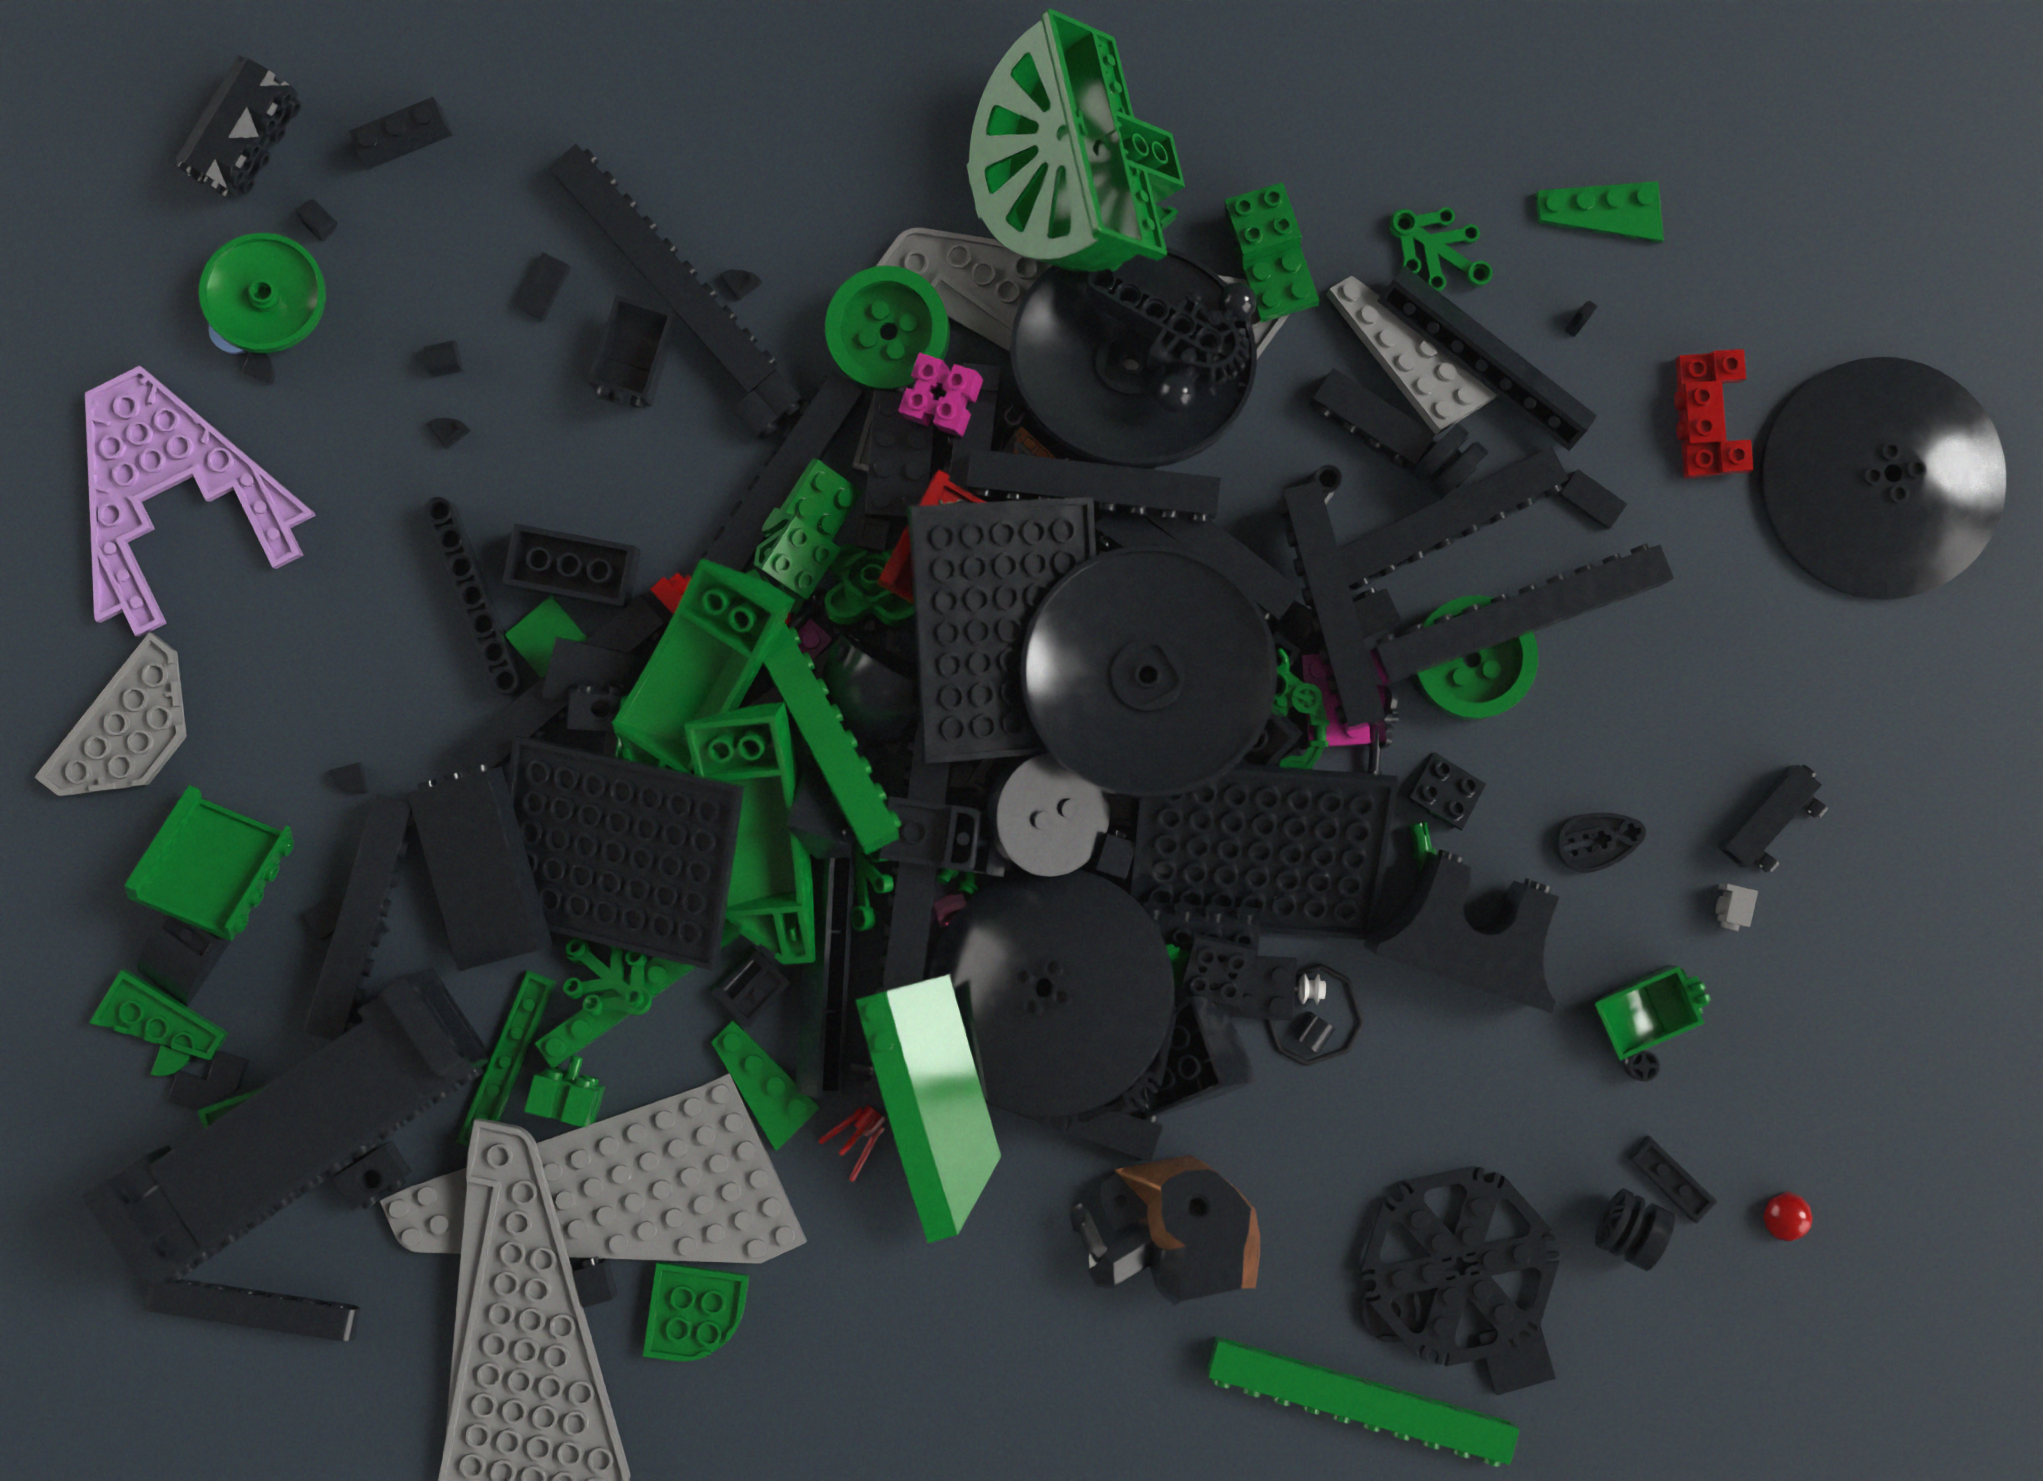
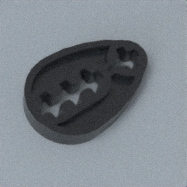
[1555,813,1646,873]

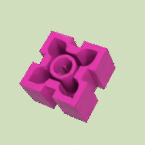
[898,352,983,438]

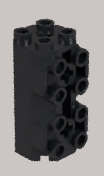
[176,55,301,199]

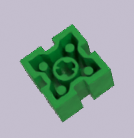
[524,1055,606,1128]

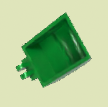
[1594,965,1711,1060]

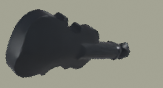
[1367,685,1399,774]

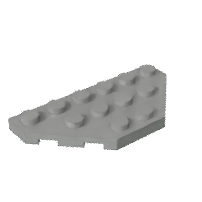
[35,632,187,796]

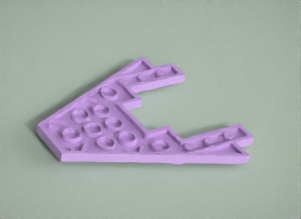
[85,366,316,637]

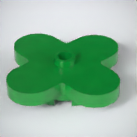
[825,544,914,627]

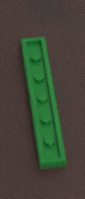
[456,970,557,1147]

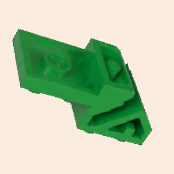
[1224,182,1319,323]
[754,458,863,600]

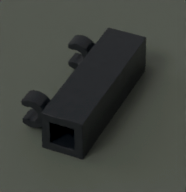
[1717,764,1828,873]

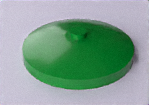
[199,233,326,353]

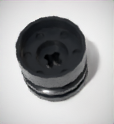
[1595,1188,1675,1272]

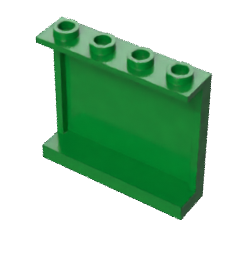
[124,785,294,942]

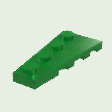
[1536,181,1664,244]
[89,969,229,1060]
[711,1019,821,1151]

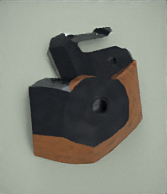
[1070,1154,1260,1306]

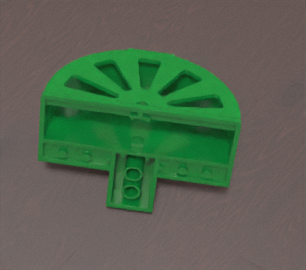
[966,8,1185,272]

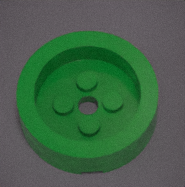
[825,265,950,393]
[1412,595,1538,720]

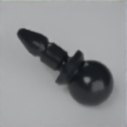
[787,589,828,629]

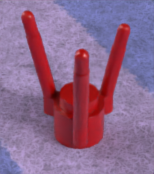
[818,1104,886,1182]

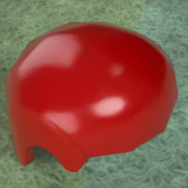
[1763,1191,1813,1242]

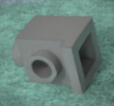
[1716,884,1758,931]

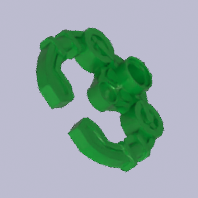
[1273,648,1329,769]

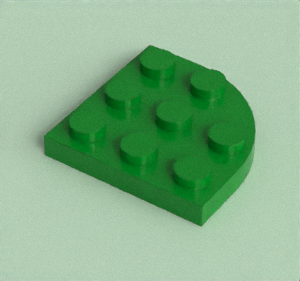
[643,1261,750,1361]

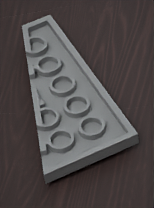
[1326,276,1499,436]

